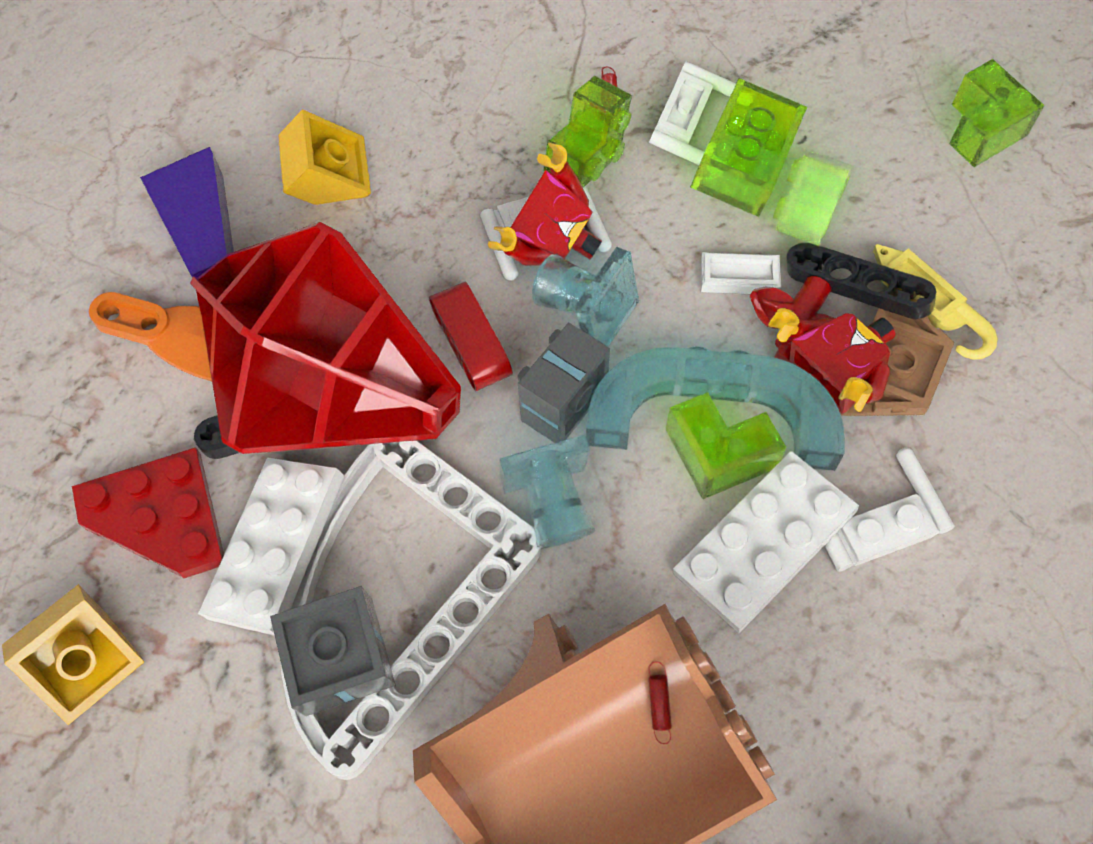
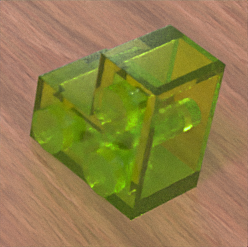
[949,59,1045,167]
[543,76,632,188]
[773,151,854,246]
[666,392,787,499]

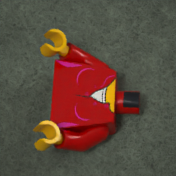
[488,142,602,266]
[768,308,896,414]

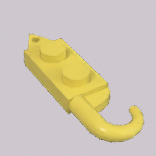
[873,244,998,360]

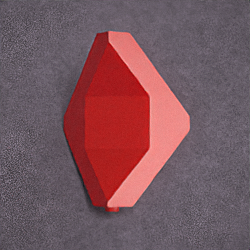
[190,222,461,454]

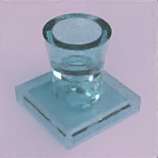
[532,247,639,347]
[499,434,595,549]

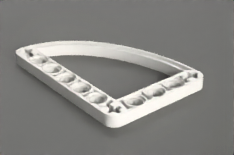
[281,441,541,780]

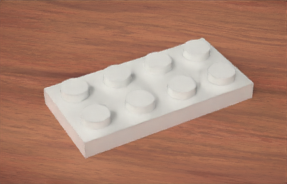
[673,451,859,633]
[198,458,344,635]

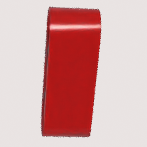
[429,281,513,391]

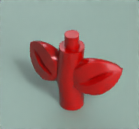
[750,276,831,365]

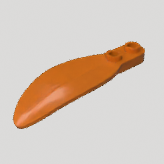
[89,292,212,382]

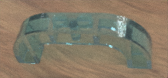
[586,346,845,471]

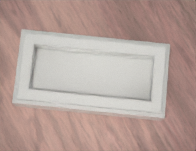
[701,252,781,294]

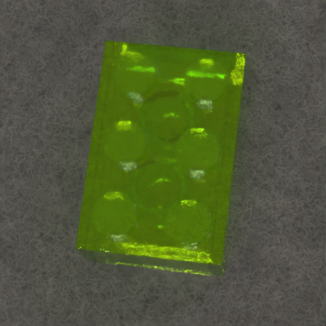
[690,78,807,217]

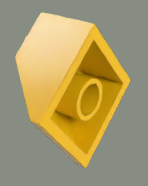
[278,109,371,205]
[2,584,144,725]

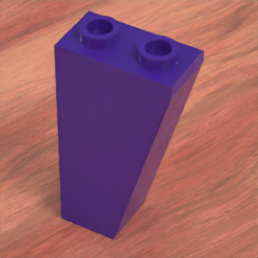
[140,147,234,277]

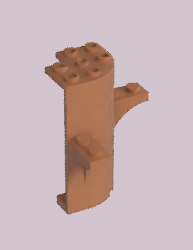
[413,604,777,844]

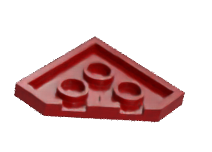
[72,447,224,578]

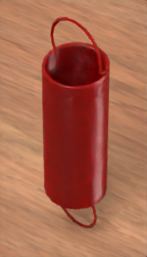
[648,661,672,744]

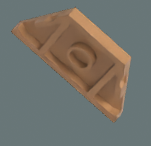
[833,285,955,416]

